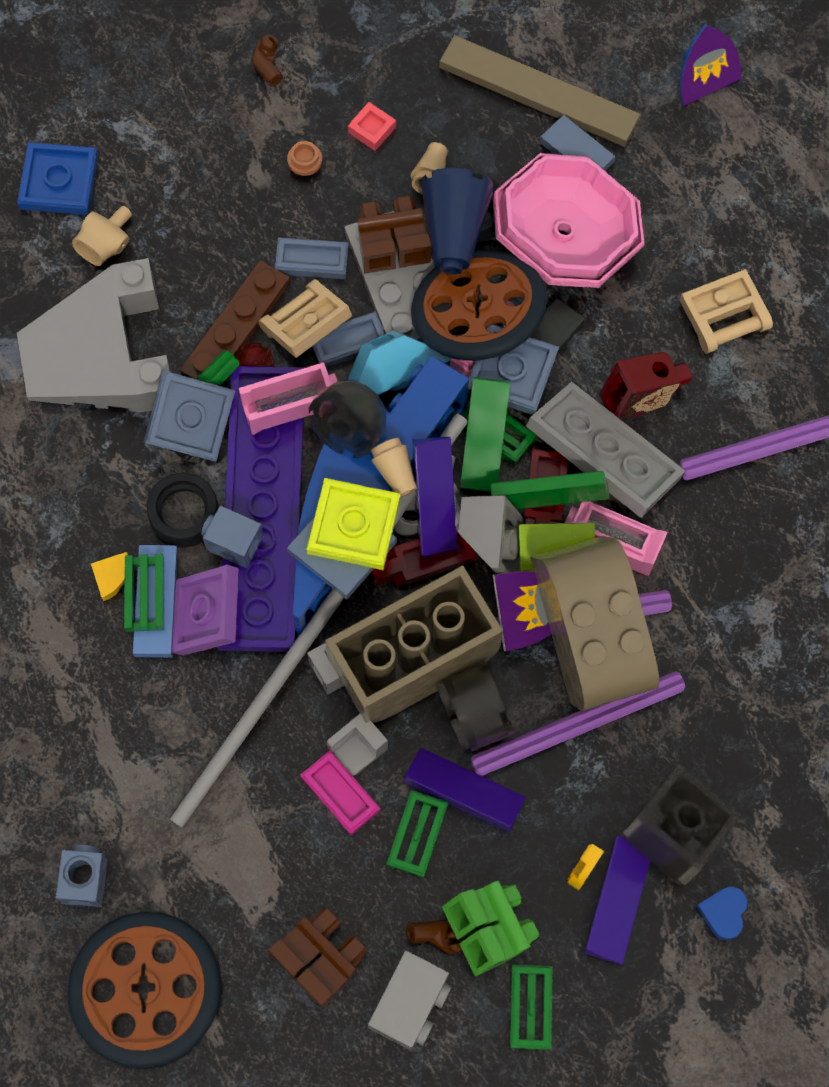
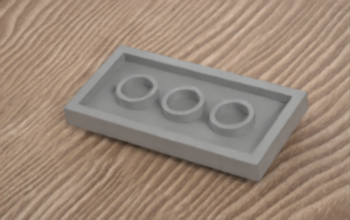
[344,211,459,341]
[526,382,685,518]

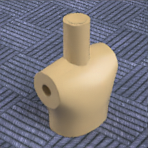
[72,206,132,266]

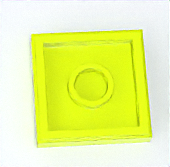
[306,478,401,570]

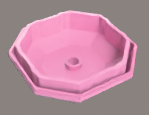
[492,153,645,288]

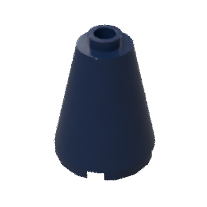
[421,168,493,275]

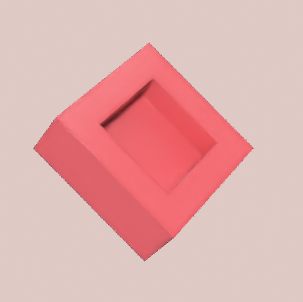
[348,102,396,151]

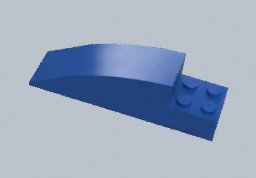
[293,356,469,637]

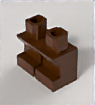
[358,196,431,274]
[268,908,367,1010]

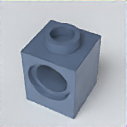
[201,505,264,569]
[56,845,108,907]

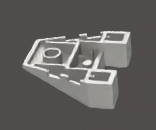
[17,258,171,412]

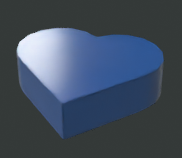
[696,887,747,940]

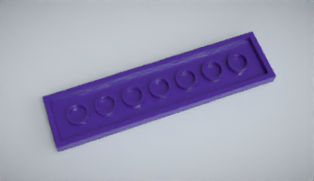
[218,366,305,652]

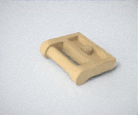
[680,269,773,354]
[258,279,352,358]

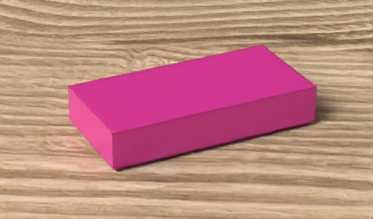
[300,750,381,836]

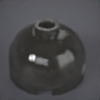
[309,380,387,458]

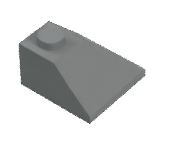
[455,496,525,574]

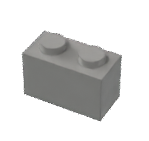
[368,950,452,1051]

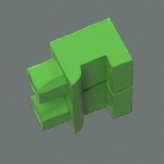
[442,880,539,977]

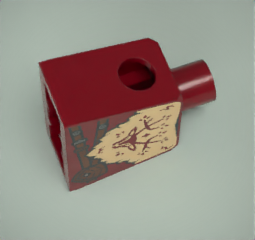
[599,352,692,422]

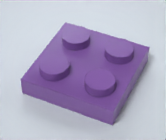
[172,565,239,656]

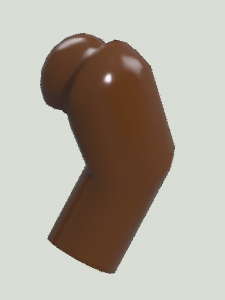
[252,34,283,87]
[406,920,467,954]

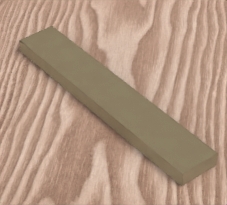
[439,35,640,147]

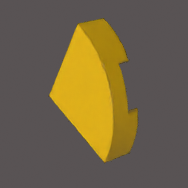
[91,552,128,601]
[567,844,604,891]

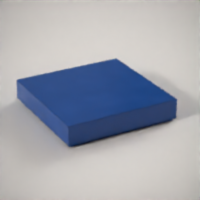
[17,142,99,215]

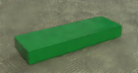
[460,377,511,492]
[491,471,610,509]

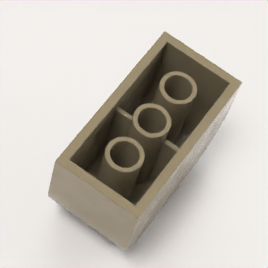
[531,536,659,711]
[325,566,503,723]

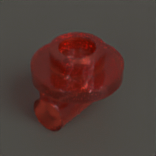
[235,343,275,367]

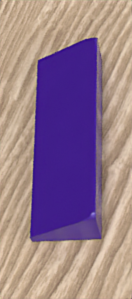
[412,437,457,556]
[404,748,526,833]
[583,835,653,965]

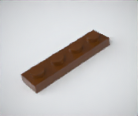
[180,260,291,379]

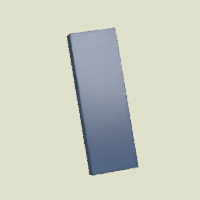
[133,545,178,658]

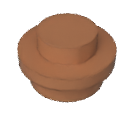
[287,141,322,176]

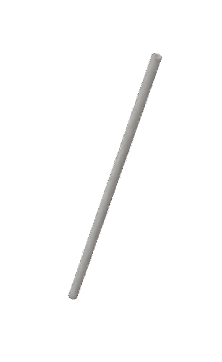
[170,413,468,828]

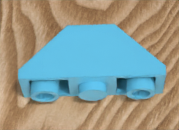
[343,330,452,403]

